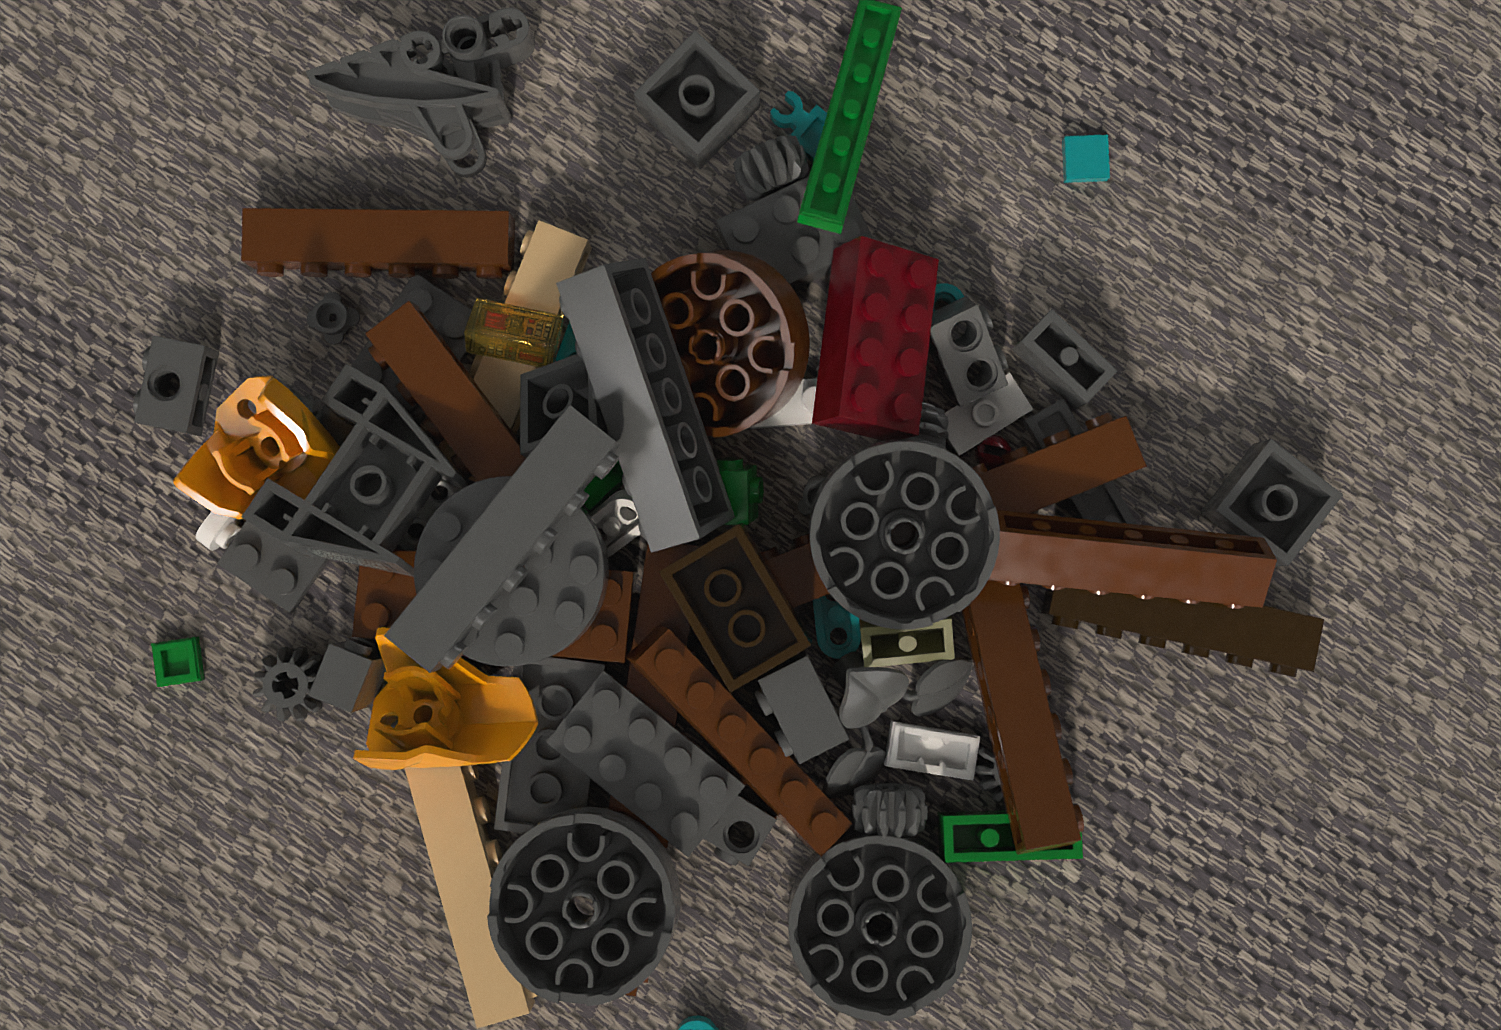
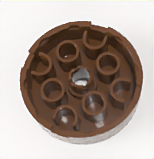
[651,250,810,437]

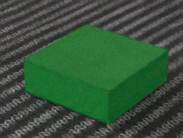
[151,637,205,687]

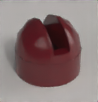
[975,435,1011,470]

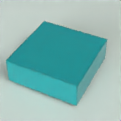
[1062,135,1110,183]

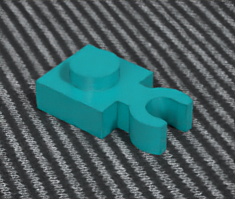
[770,91,827,163]

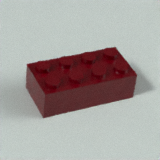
[812,236,939,441]

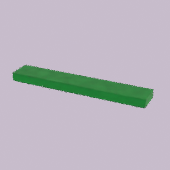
[797,0,902,234]

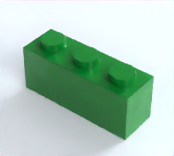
[937,810,1083,863]

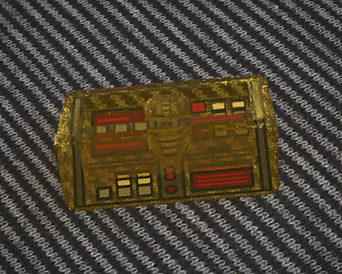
[464,298,564,367]

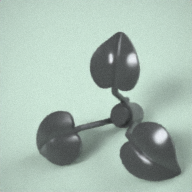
[822,652,973,799]

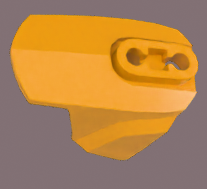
[173,376,340,519]
[353,627,539,770]

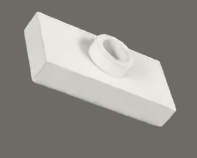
[945,372,1033,457]
[884,721,980,781]

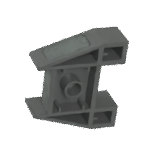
[241,364,469,577]

